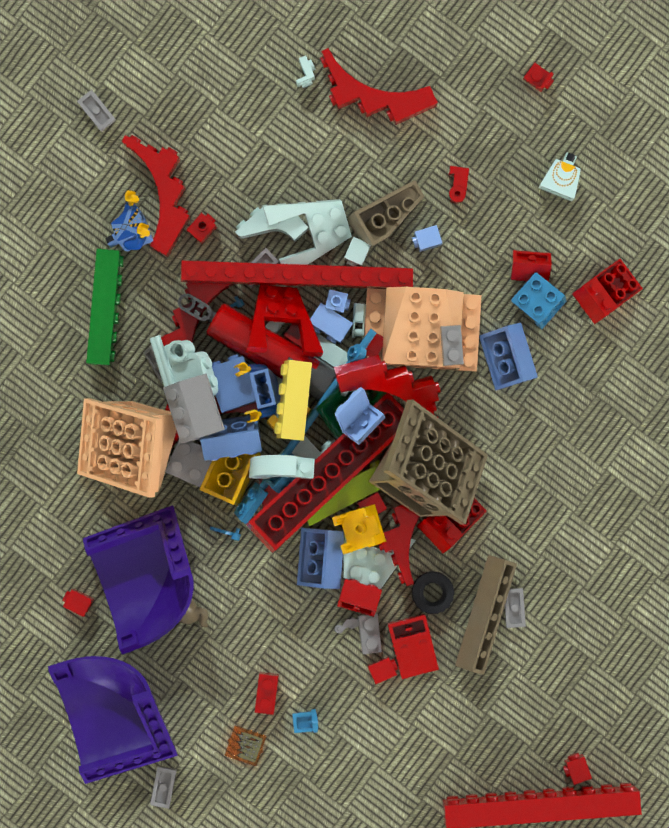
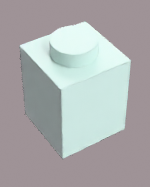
[344,237,371,267]

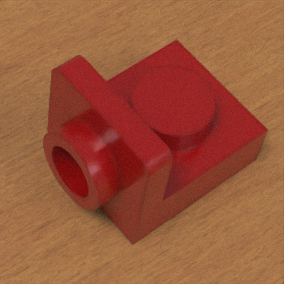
[523,63,554,92]

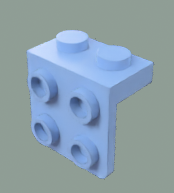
[335,387,385,445]

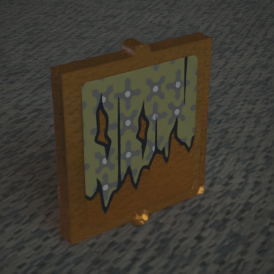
[225,725,266,766]

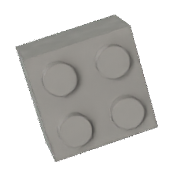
[165,439,211,487]

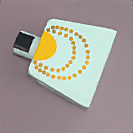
[538,152,581,201]

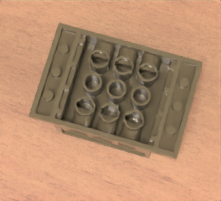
[369,400,488,524]

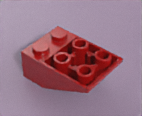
[572,258,643,324]
[417,498,487,553]
[387,614,439,679]

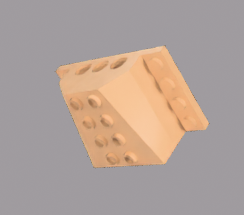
[364,287,482,372]
[77,398,176,498]

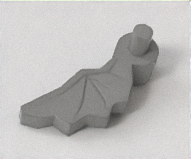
[334,617,359,633]

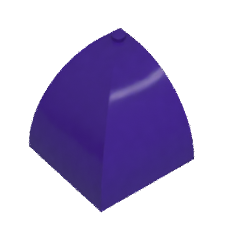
[83,505,194,655]
[48,656,178,784]

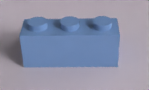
[479,323,538,390]
[200,415,262,461]
[297,528,344,589]

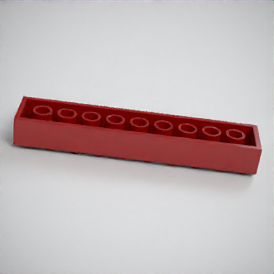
[246,393,404,553]
[443,783,642,828]

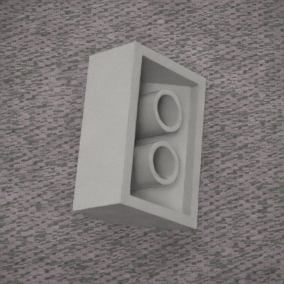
[163,374,225,444]

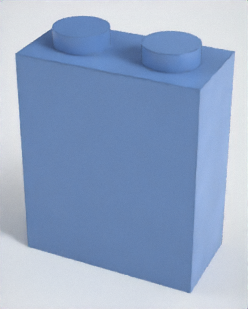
[212,354,256,413]

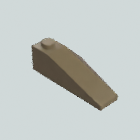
[347,180,425,247]

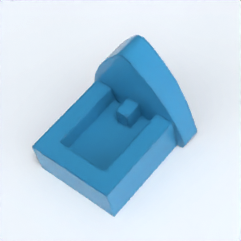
[292,709,318,733]

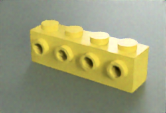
[274,360,312,441]

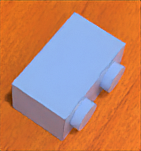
[310,303,353,344]

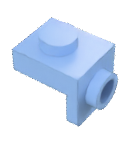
[325,290,351,314]

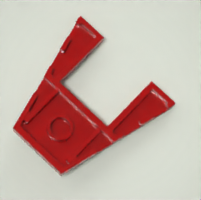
[246,285,323,357]

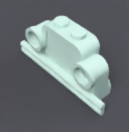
[150,335,218,396]

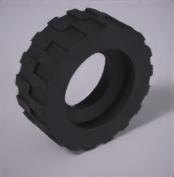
[412,571,454,614]

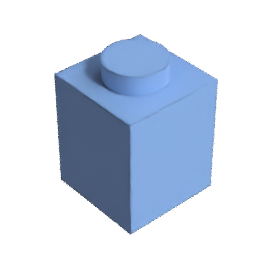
[412,225,442,252]

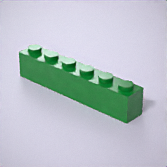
[86,249,124,366]

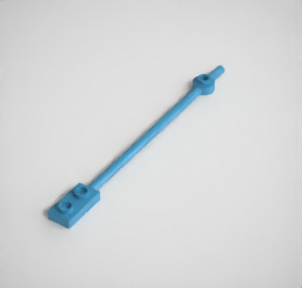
[234,329,377,524]

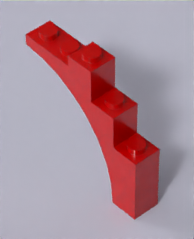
[320,48,438,125]
[121,135,190,257]
[161,282,234,346]
[333,355,441,418]
[378,505,420,587]

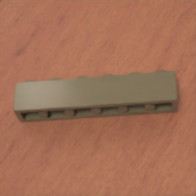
[455,555,517,675]

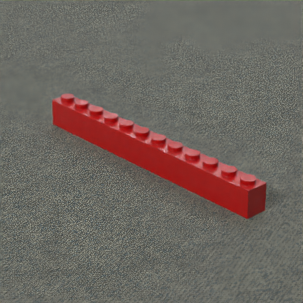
[180,260,413,289]

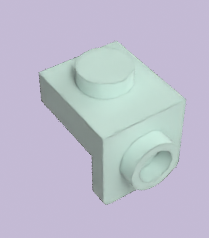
[296,55,315,88]

